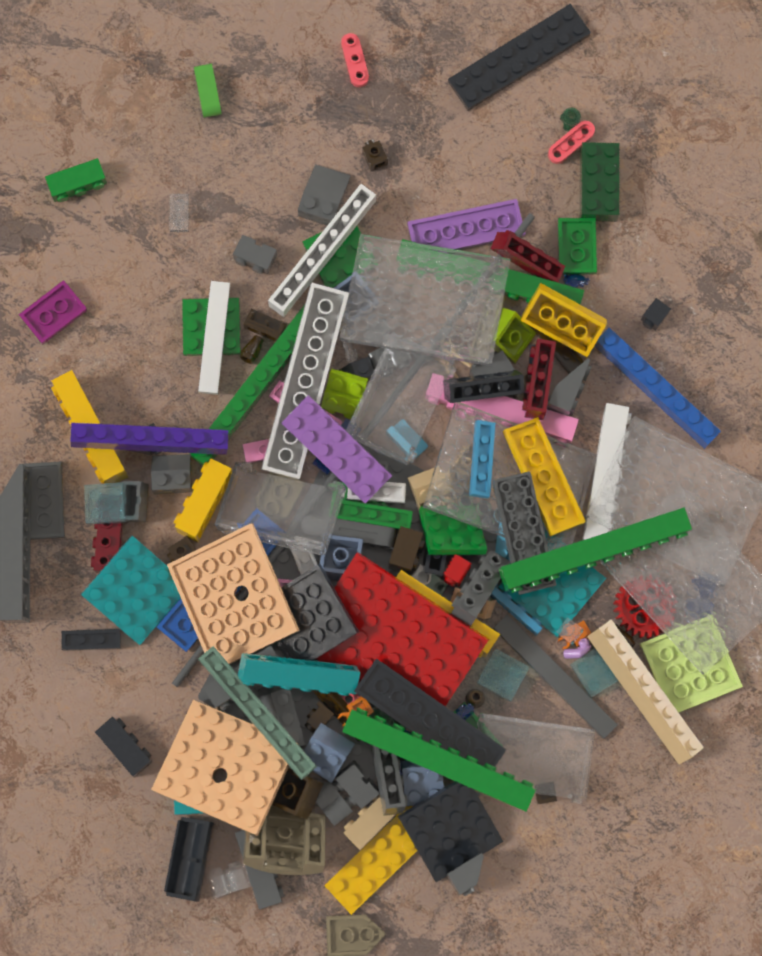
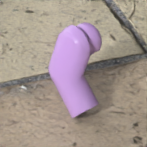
[564,638,591,659]

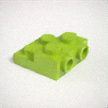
[321,368,368,419]

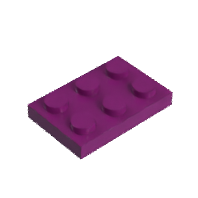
[18,280,88,345]

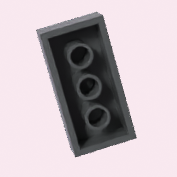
[203,646,277,712]

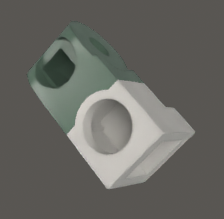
[411,564,448,596]

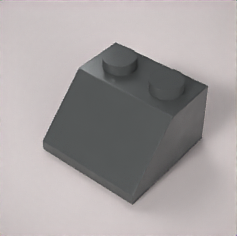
[151,454,192,494]
[446,853,484,896]

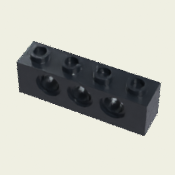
[443,370,525,403]

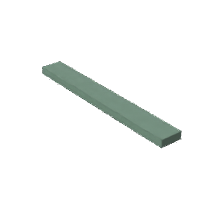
[198,646,317,780]

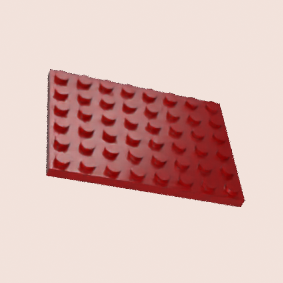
[314,552,489,707]

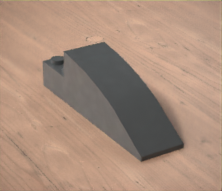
[0,464,31,623]

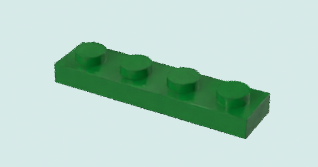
[333,499,413,530]

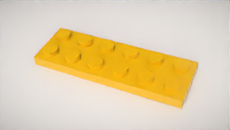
[503,417,586,537]
[324,806,417,915]

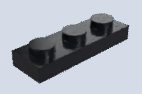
[61,629,121,651]

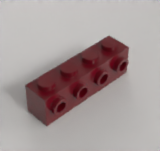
[490,230,565,283]
[522,339,556,420]
[91,494,124,573]

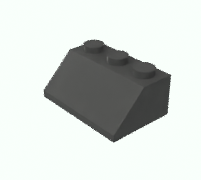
[259,689,306,748]

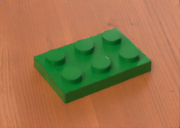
[558,218,597,274]

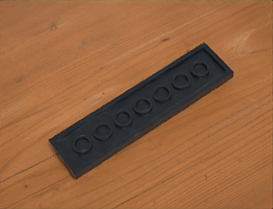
[448,3,591,111]
[354,659,507,766]

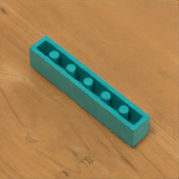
[238,653,360,696]

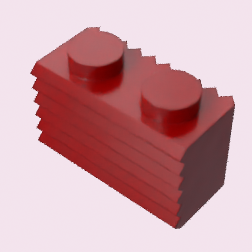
[443,555,472,587]

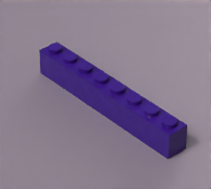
[70,423,228,455]

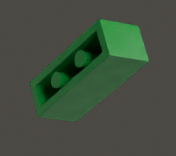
[45,158,107,202]

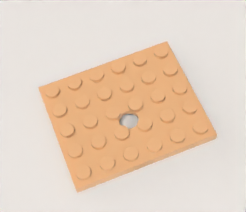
[167,523,300,664]
[151,700,299,836]

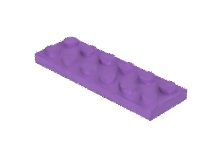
[407,199,525,252]
[281,395,392,503]

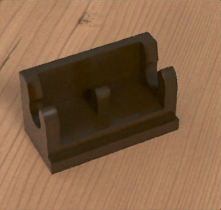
[244,308,287,342]

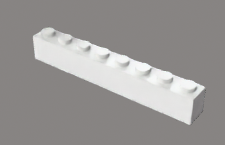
[268,184,376,317]
[582,403,631,540]

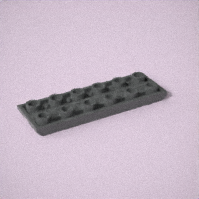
[493,471,556,595]

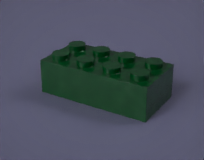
[580,142,619,222]

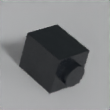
[641,298,671,331]

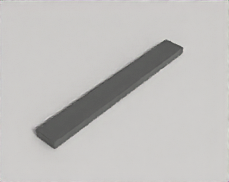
[493,615,617,739]

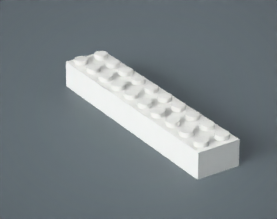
[261,283,349,479]

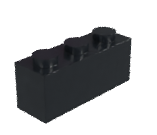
[95,716,152,778]

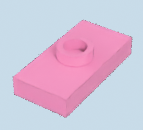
[243,439,269,464]

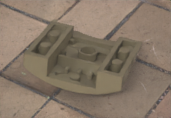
[243,806,326,875]

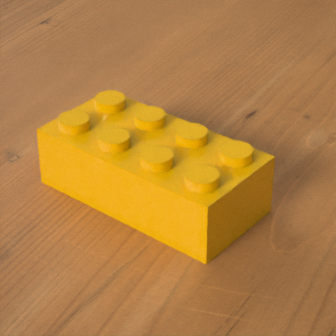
[521,283,607,357]
[174,459,233,543]

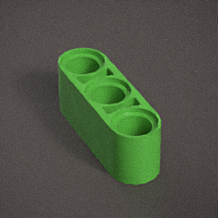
[194,63,222,118]

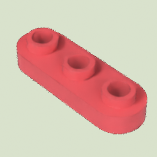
[341,33,369,87]
[548,121,595,164]

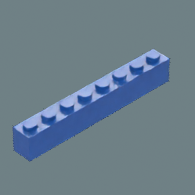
[594,327,721,449]

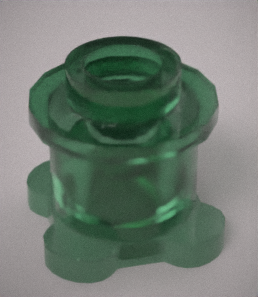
[560,107,581,131]

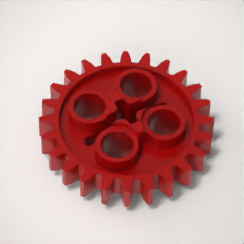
[613,576,676,639]

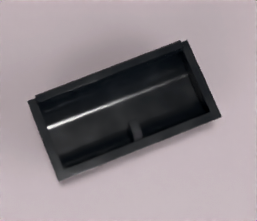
[164,817,215,902]

